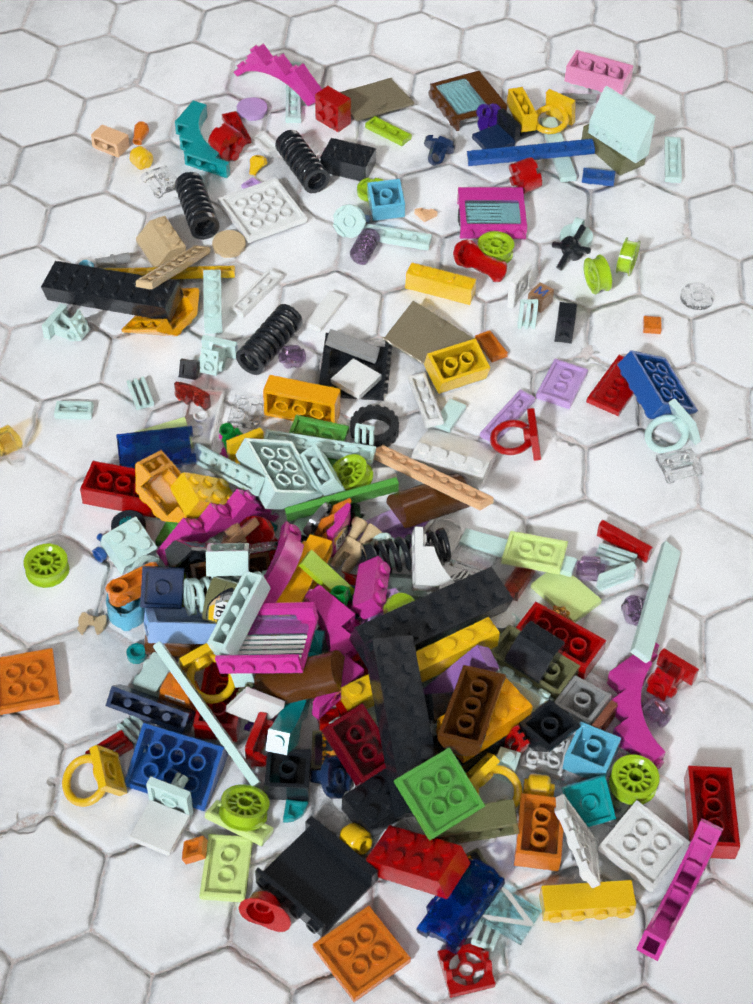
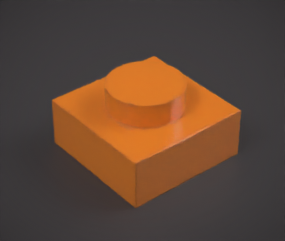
[643,316,662,334]
[182,836,208,864]

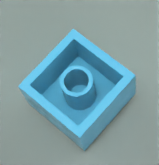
[367,179,405,221]
[562,722,621,779]

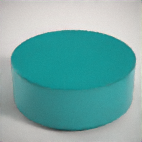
[126,643,148,664]

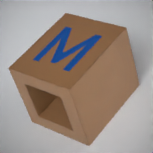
[528,282,554,313]

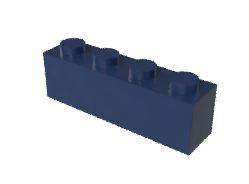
[105,684,196,734]

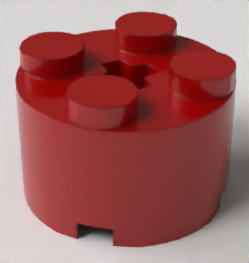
[208,123,247,161]
[508,157,542,194]

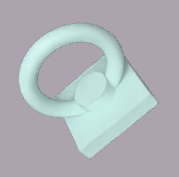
[645,398,701,454]

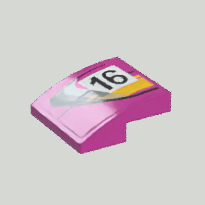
[327,503,351,558]

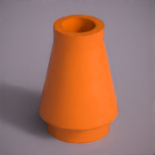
[133,121,149,145]

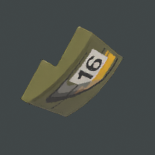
[202,577,238,624]

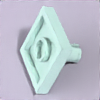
[146,773,194,821]

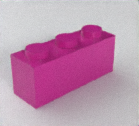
[352,556,390,620]

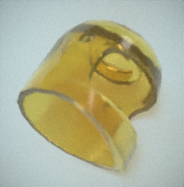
[0,424,23,457]

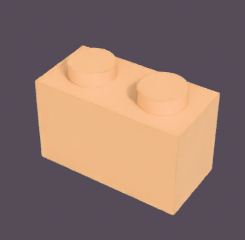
[91,124,130,158]

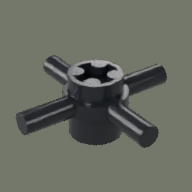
[552,225,591,271]

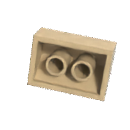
[136,216,186,267]

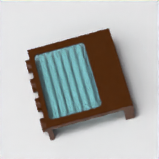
[428,71,507,131]

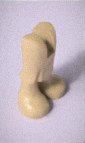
[331,517,382,573]

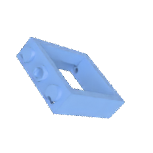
[144,607,216,644]

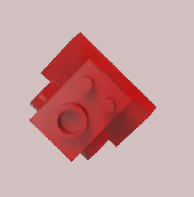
[646,648,699,702]

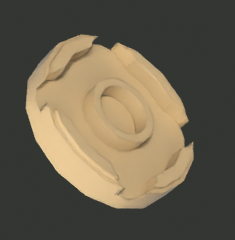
[212,230,246,258]

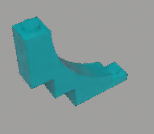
[175,100,230,178]
[265,629,325,755]

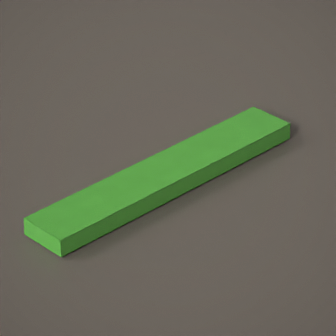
[285,477,399,522]

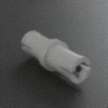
[95,252,131,268]

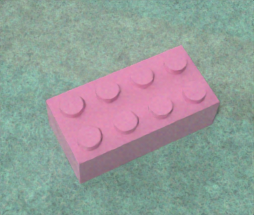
[564,50,633,95]

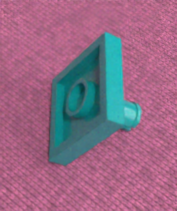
[561,775,616,827]

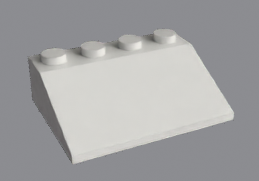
[412,428,498,490]

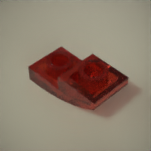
[174,381,211,411]

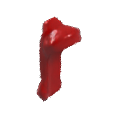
[453,239,508,282]

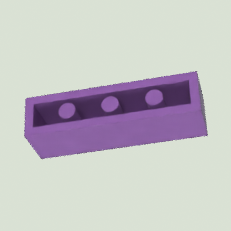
[423,645,500,694]

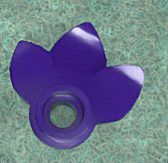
[476,104,501,131]

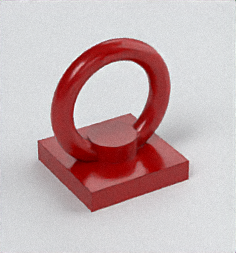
[490,408,541,461]

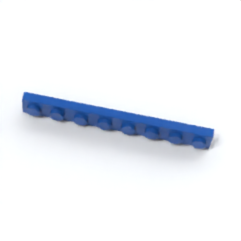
[467,139,595,166]

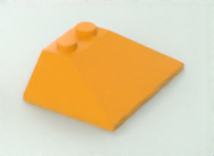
[121,288,199,337]
[135,450,196,523]

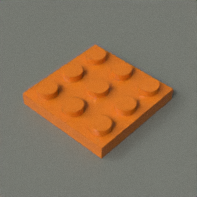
[0,648,60,715]
[312,906,411,1002]

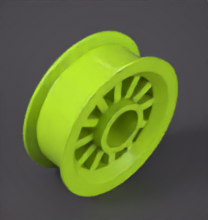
[478,231,514,263]
[616,237,641,277]
[583,254,612,295]
[333,454,373,491]
[23,543,70,588]
[609,755,660,805]
[219,784,270,832]

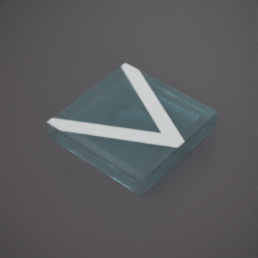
[481,887,542,945]

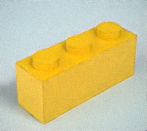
[507,87,538,132]

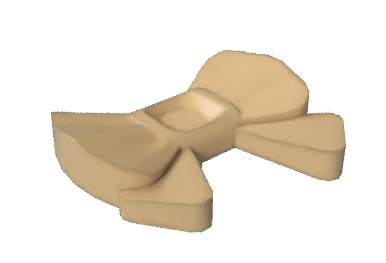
[77,612,107,635]

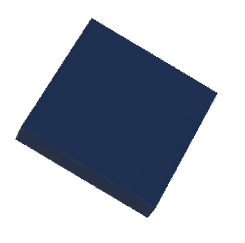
[472,124,516,149]
[140,566,184,609]

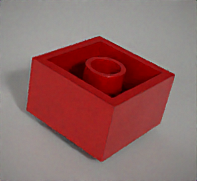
[315,86,351,132]

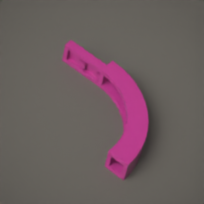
[263,521,304,603]

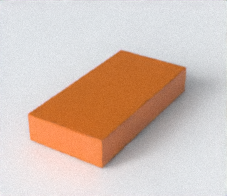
[475,330,508,362]

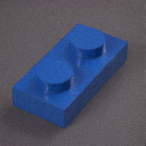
[582,168,615,186]

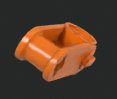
[105,562,159,607]

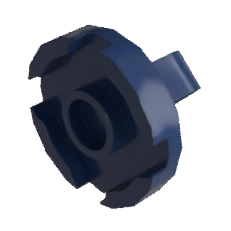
[424,135,456,166]
[310,755,352,799]

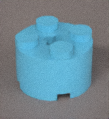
[106,593,145,631]

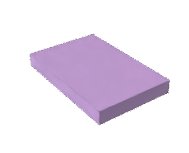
[536,359,588,409]

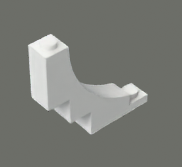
[412,527,516,633]

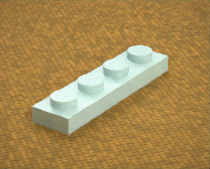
[664,136,682,183]
[363,224,432,250]

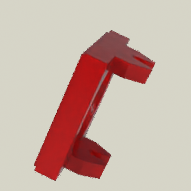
[245,712,274,771]
[437,943,496,998]

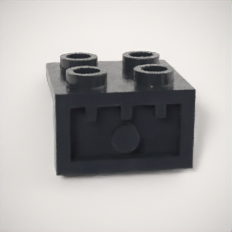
[496,108,539,141]

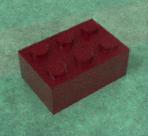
[321,703,386,787]

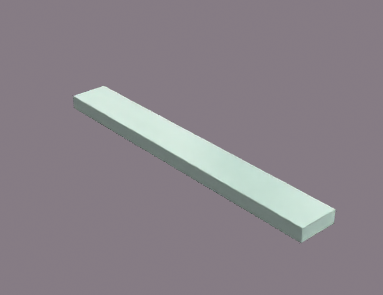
[630,541,681,663]
[153,641,262,787]

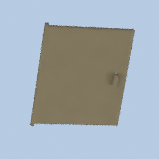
[340,77,414,121]
[382,300,475,365]

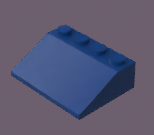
[617,350,698,419]
[125,723,228,811]

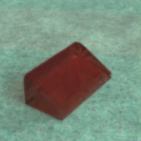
[504,566,535,601]

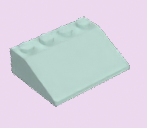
[588,86,656,163]
[235,438,323,509]

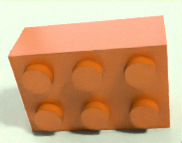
[514,793,563,871]

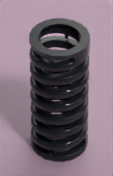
[275,130,330,193]
[174,172,220,240]
[236,304,303,375]
[360,527,451,574]

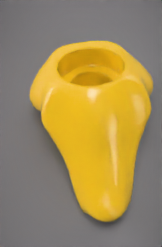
[249,155,268,176]

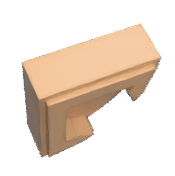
[414,207,437,222]

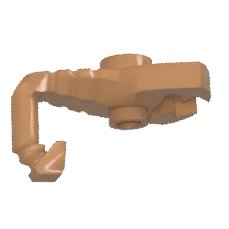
[221,518,259,543]

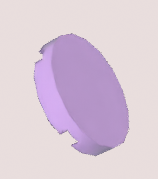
[237,97,267,121]

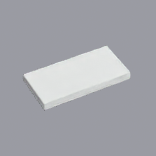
[181,387,226,449]

